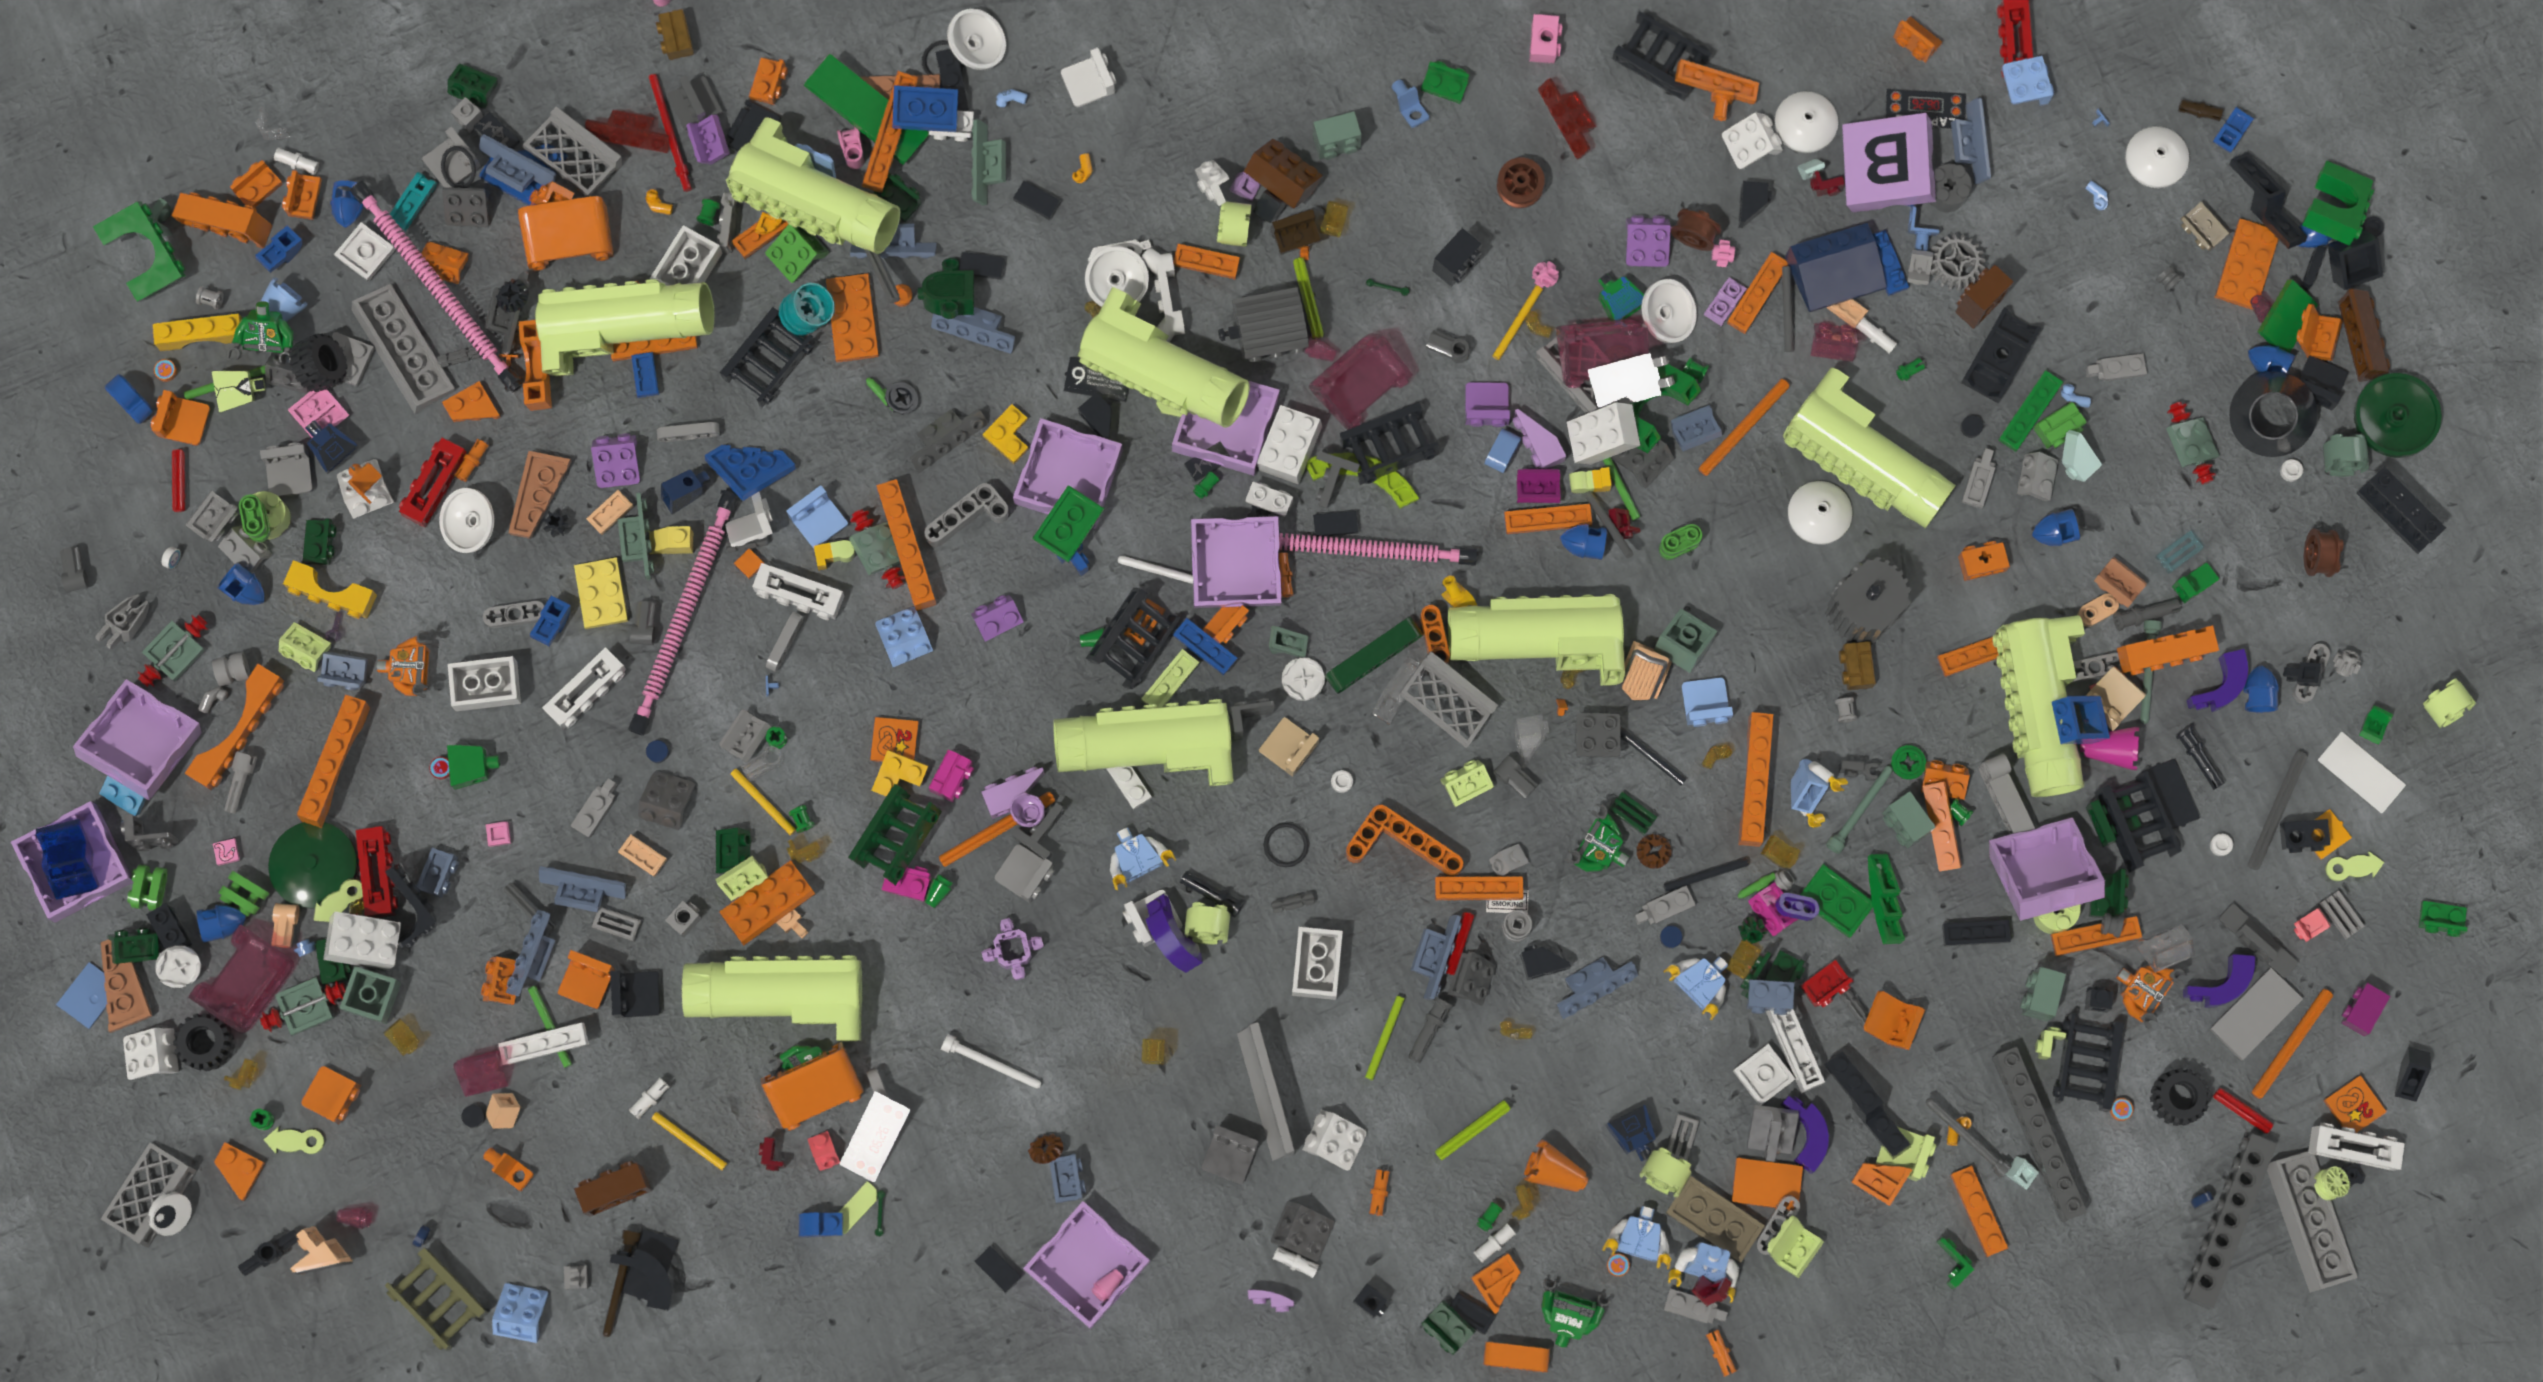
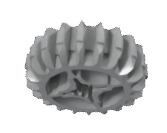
[1930,234,1986,292]

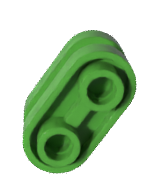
[239,494,271,542]
[1659,524,1702,560]
[127,865,167,911]
[218,870,270,917]

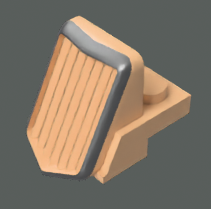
[1620,641,1672,701]
[290,1226,353,1275]

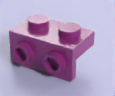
[1516,469,1561,503]

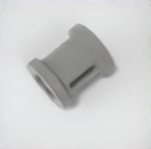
[196,286,224,310]
[1835,697,1857,723]

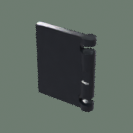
[725,100,782,151]

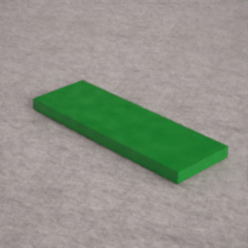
[803,54,929,165]

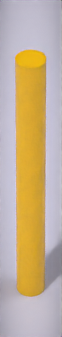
[1492,285,1543,360]
[730,768,796,836]
[651,1112,727,1171]

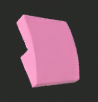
[288,389,349,438]

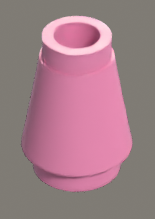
[1091,1269,1124,1302]

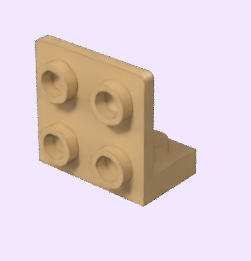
[2085,666,2146,731]
[1259,717,1319,777]

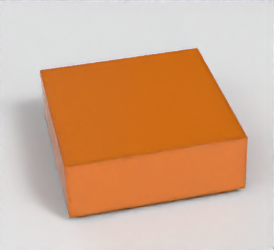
[734,548,764,580]

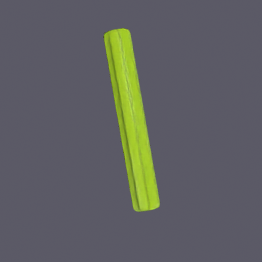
[1293,258,1323,339]
[1435,1101,1510,1160]

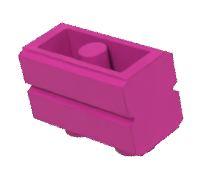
[929,749,974,802]

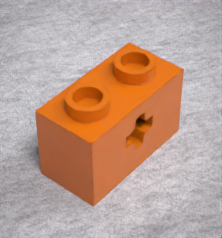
[1958,541,2010,581]

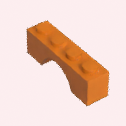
[519,320,552,411]

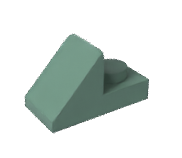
[135,198,172,240]
[1269,626,1308,658]

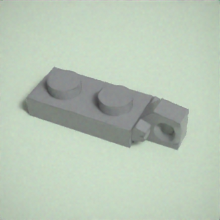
[717,193,737,254]
[2085,354,2147,382]
[1961,448,1995,509]
[570,778,617,838]
[1634,886,1696,925]
[1663,1289,1728,1324]

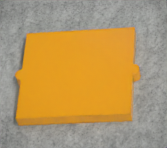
[2311,809,2352,860]

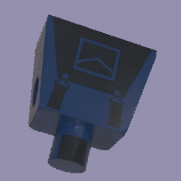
[305,420,358,474]
[661,469,711,515]
[1605,1105,1656,1162]

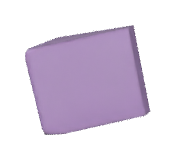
[1230,172,1261,201]

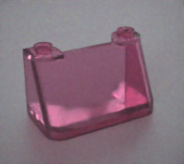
[1556,319,1649,388]
[1308,333,1413,430]
[188,924,294,1033]

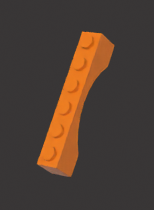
[876,479,937,611]
[185,664,284,791]
[297,695,370,828]
[1738,712,1774,847]

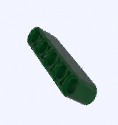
[1325,617,1424,694]

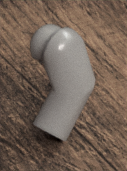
[198,686,228,713]

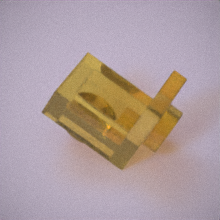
[1320,201,1348,238]
[1761,835,1800,869]
[786,839,823,864]
[1726,940,1761,979]
[383,1018,420,1056]
[224,1058,259,1090]
[1510,1184,1534,1221]

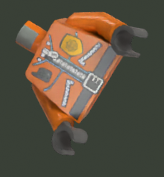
[377,630,432,698]
[2116,966,2187,1029]

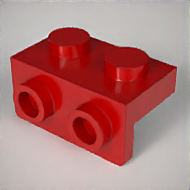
[1799,960,1854,1007]

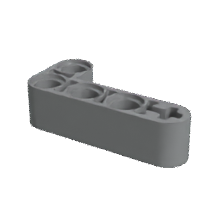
[925,483,1009,547]
[1979,753,2035,835]

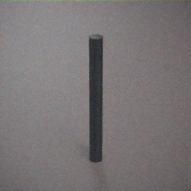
[1620,726,1686,786]
[1663,858,1749,892]

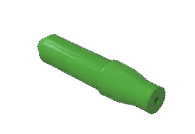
[866,378,893,411]
[1738,872,1775,898]

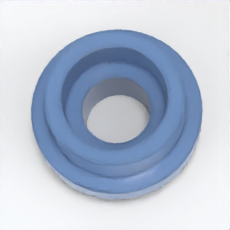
[294,939,316,957]

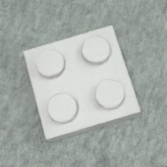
[334,222,396,282]
[1733,1044,1795,1106]

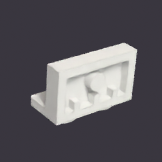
[929,111,974,142]

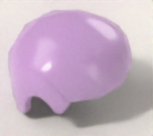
[1010,793,1045,827]

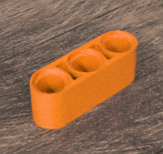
[1420,605,1450,665]
[1483,1342,1550,1372]

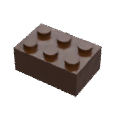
[1243,139,1323,209]
[1955,265,2014,330]
[574,1161,652,1217]

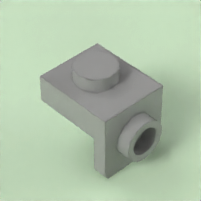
[1907,249,1933,285]
[1489,844,1529,877]

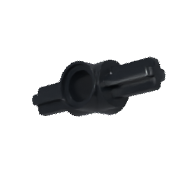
[238,1230,299,1276]

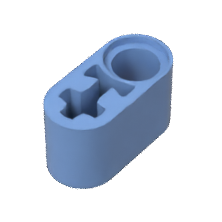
[1484,428,1522,473]

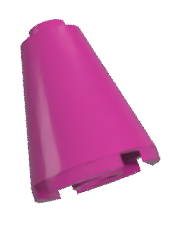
[2080,727,2139,771]

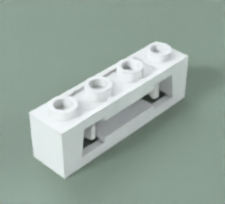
[752,563,844,620]
[542,647,626,730]
[1766,1010,1825,1093]
[2308,1123,2405,1171]

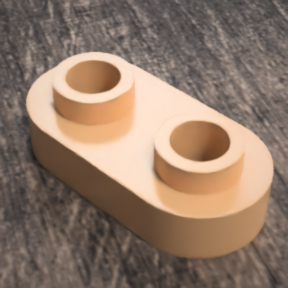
[2077,594,2119,627]

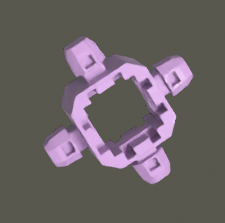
[982,918,1044,980]

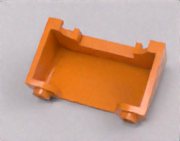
[518,196,614,271]
[760,1042,864,1131]

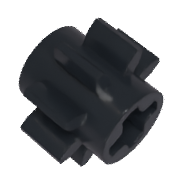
[542,510,570,538]

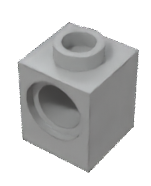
[451,97,484,134]
[665,901,701,938]

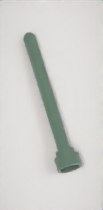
[2140,620,2162,724]
[1825,766,1893,854]

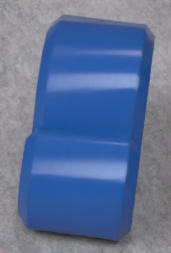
[105,374,154,424]

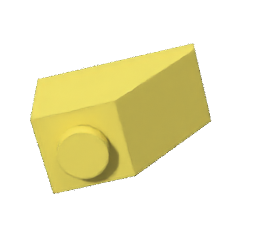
[649,526,693,554]

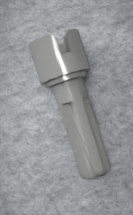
[224,752,257,814]

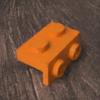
[282,170,322,220]
[421,241,468,284]
[1202,605,1249,644]
[1921,760,1970,800]

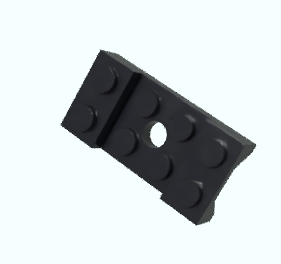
[1961,307,2041,403]

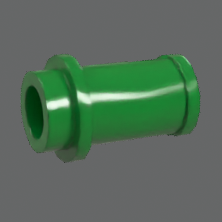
[1896,358,1925,381]
[1193,471,1220,499]
[1476,1202,1503,1232]

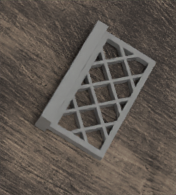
[523,107,622,197]
[1536,322,1611,414]
[1399,652,1498,748]
[101,1143,197,1247]

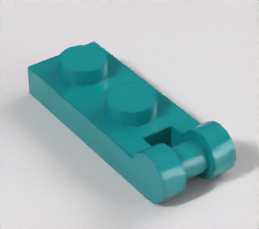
[389,172,438,232]

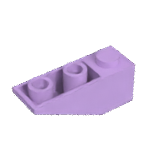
[1512,409,1566,469]
[982,767,1044,819]

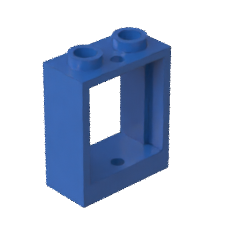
[2052,696,2110,744]

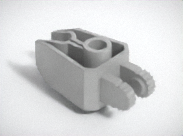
[96,594,149,649]

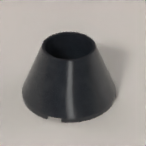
[2229,371,2317,457]

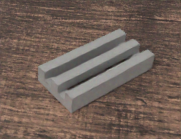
[2319,891,2365,940]
[592,907,641,942]
[1667,1114,1699,1161]

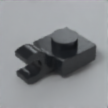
[2283,662,2324,687]

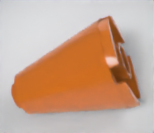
[1524,1140,1588,1192]

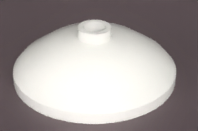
[947,9,1006,70]
[1775,91,1838,153]
[2125,126,2189,188]
[1085,246,1149,307]
[1642,279,1697,343]
[1788,481,1852,545]
[439,488,494,553]

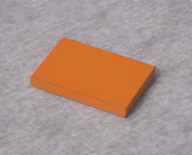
[1731,1158,1803,1210]

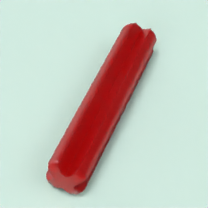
[172,449,185,512]
[1446,912,1474,975]
[2213,1088,2273,1134]

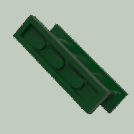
[848,784,942,886]

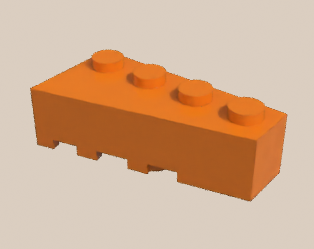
[172,192,273,248]
[2117,625,2219,676]

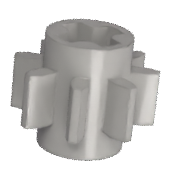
[2333,650,2362,677]

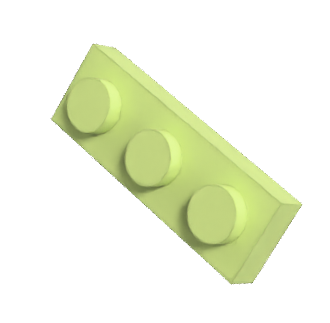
[1141,649,1199,708]

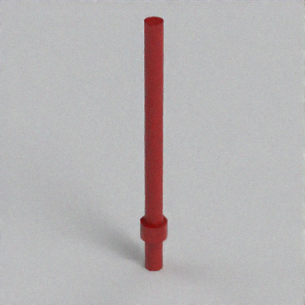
[649,74,692,192]

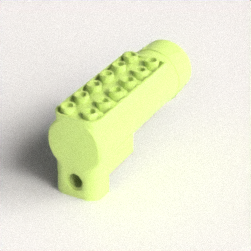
[726,117,900,254]
[535,279,714,376]
[1077,287,1250,428]
[1783,368,1956,529]
[1448,594,1625,686]
[1992,615,2085,797]
[1053,699,1234,786]
[682,956,862,1041]

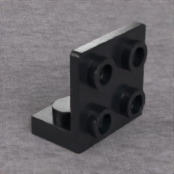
[2299,356,2348,411]
[611,971,660,1018]

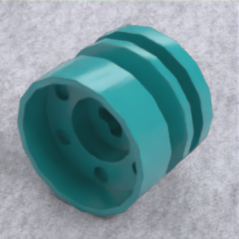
[779,283,834,336]

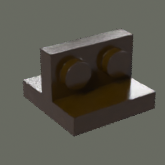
[1270,209,1321,255]

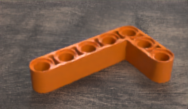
[1346,805,1463,876]

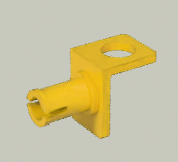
[1441,576,1478,607]

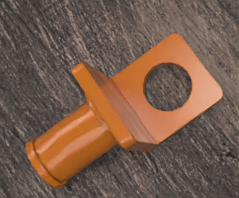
[1711,89,1735,121]
[348,463,382,504]
[483,1148,534,1191]

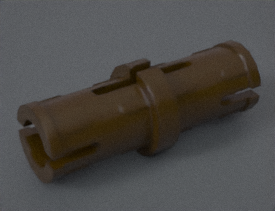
[2178,99,2223,122]

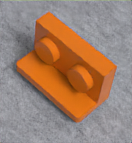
[749,58,788,105]
[230,160,283,208]
[529,181,574,206]
[481,956,516,1005]

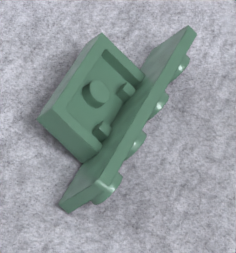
[971,119,1006,206]
[618,492,654,580]

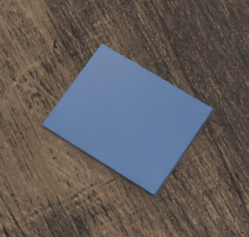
[56,962,107,1029]

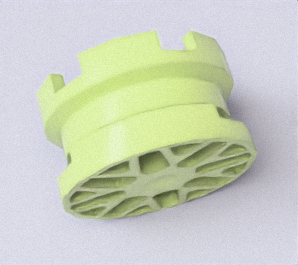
[2314,1166,2350,1201]

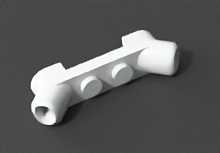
[1141,248,1185,342]

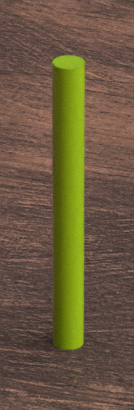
[1365,996,1404,1081]

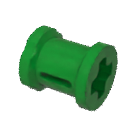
[696,199,721,226]
[1682,357,1709,384]
[766,727,787,750]
[1950,798,1973,826]
[789,805,815,833]
[250,1108,275,1131]

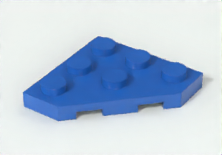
[479,144,568,206]
[705,445,796,501]

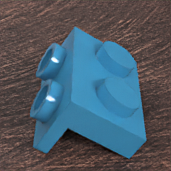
[99,776,146,816]

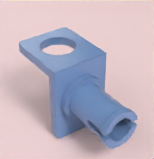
[1392,80,1429,128]
[1908,206,1939,252]

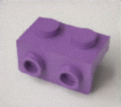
[686,114,730,164]
[971,595,1023,641]

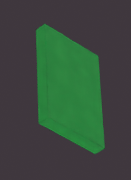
[2257,279,2318,353]
[1032,485,1105,563]
[1800,864,1873,939]

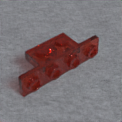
[1538,78,1596,160]
[585,110,669,153]

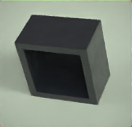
[1432,228,1482,287]
[2327,230,2383,290]

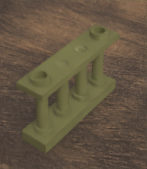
[384,1248,489,1351]

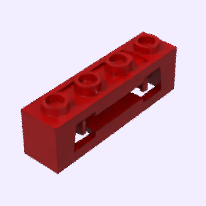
[1997,0,2033,85]
[399,437,467,528]
[356,826,398,918]

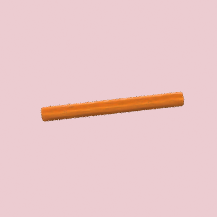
[1698,379,1790,476]
[939,792,1055,867]
[2252,989,2333,1099]

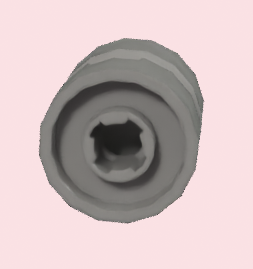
[212,652,250,687]
[1502,910,1532,943]

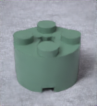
[2323,434,2369,477]

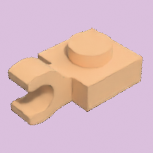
[776,910,808,939]

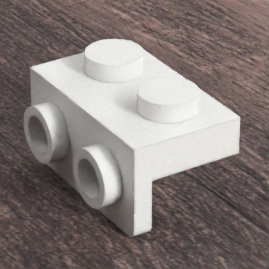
[1195,160,1229,206]
[1246,482,1293,517]

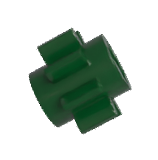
[1738,916,1767,944]

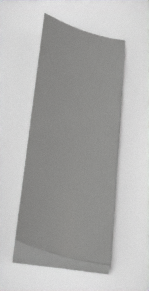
[351,284,454,414]
[1237,1022,1294,1161]
[2267,1151,2358,1292]

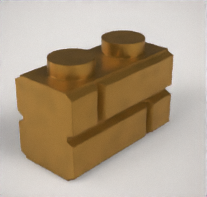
[656,9,694,60]
[1839,642,1876,690]

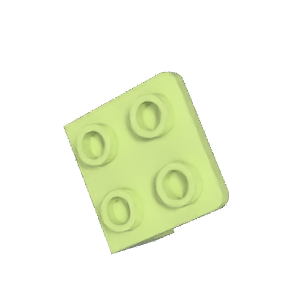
[1876,1127,1936,1181]
[1767,1215,1824,1278]

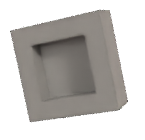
[564,1265,588,1290]

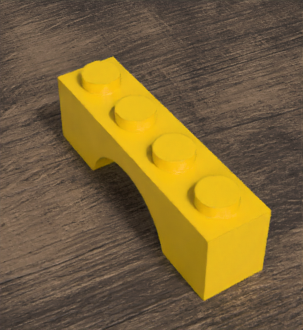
[153,314,242,351]
[283,560,377,619]

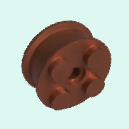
[1497,157,1545,208]
[1670,208,1721,251]
[2304,529,2344,577]

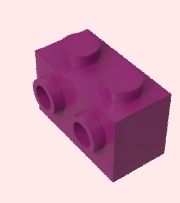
[2341,983,2391,1036]

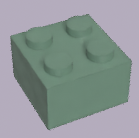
[1313,111,1361,160]
[1654,609,1717,673]
[1882,792,1936,849]
[340,966,401,1025]
[2020,967,2066,1022]

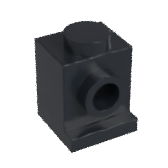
[2085,986,2113,1013]
[1353,1284,1388,1319]

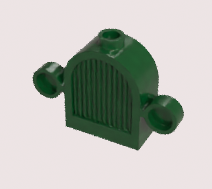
[918,258,974,319]

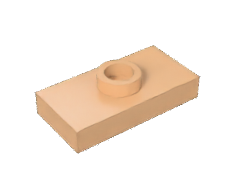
[1826,299,1868,328]
[586,490,634,535]
[618,834,667,877]

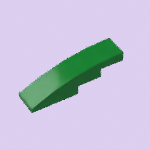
[1868,854,1905,944]

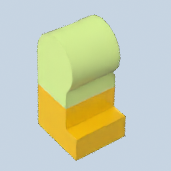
[1569,467,1611,493]
[814,540,855,571]

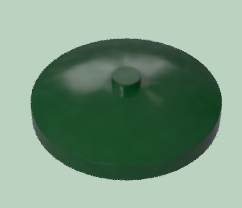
[2354,373,2442,458]
[268,822,358,909]

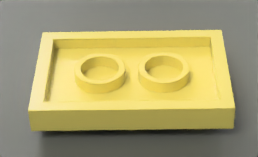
[574,557,628,629]

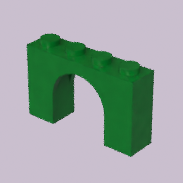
[2302,160,2374,246]
[93,201,186,302]
[1629,364,1701,454]

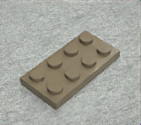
[1666,1176,1765,1263]

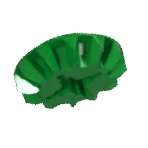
[1891,745,1926,780]

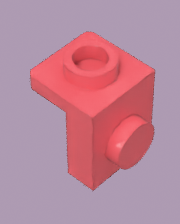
[2294,908,2331,942]
[807,1131,840,1171]

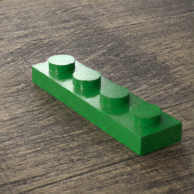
[1998,370,2063,452]

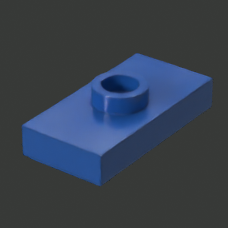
[631,352,659,398]

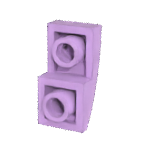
[1704,277,1747,326]
[1248,1290,1294,1312]

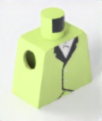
[212,371,266,412]

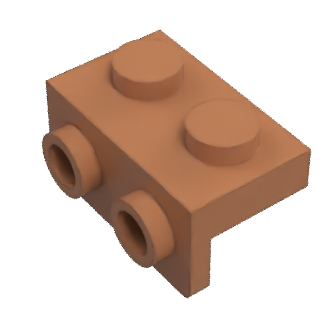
[2094,557,2147,608]

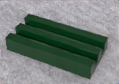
[1609,792,1657,835]

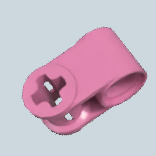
[837,126,865,169]

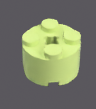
[1217,201,1251,247]
[253,491,291,539]
[2423,678,2476,728]
[1184,902,1231,945]
[2033,904,2081,934]
[1639,1147,1691,1197]

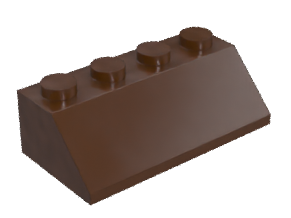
[2338,289,2390,382]

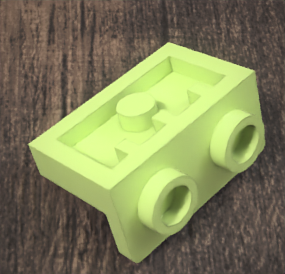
[278,622,331,672]
[1440,760,1494,807]
[716,856,768,901]

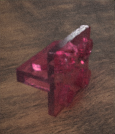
[1810,322,1858,362]
[453,1050,508,1097]

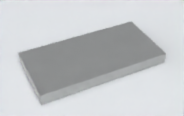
[2209,968,2303,1061]

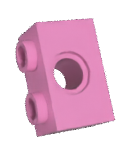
[1529,14,1562,63]

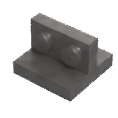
[1747,1105,1799,1162]

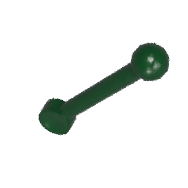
[1366,279,1409,296]
[875,1190,886,1237]

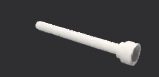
[1117,556,1193,584]
[941,1034,1041,1088]

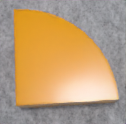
[755,212,783,234]

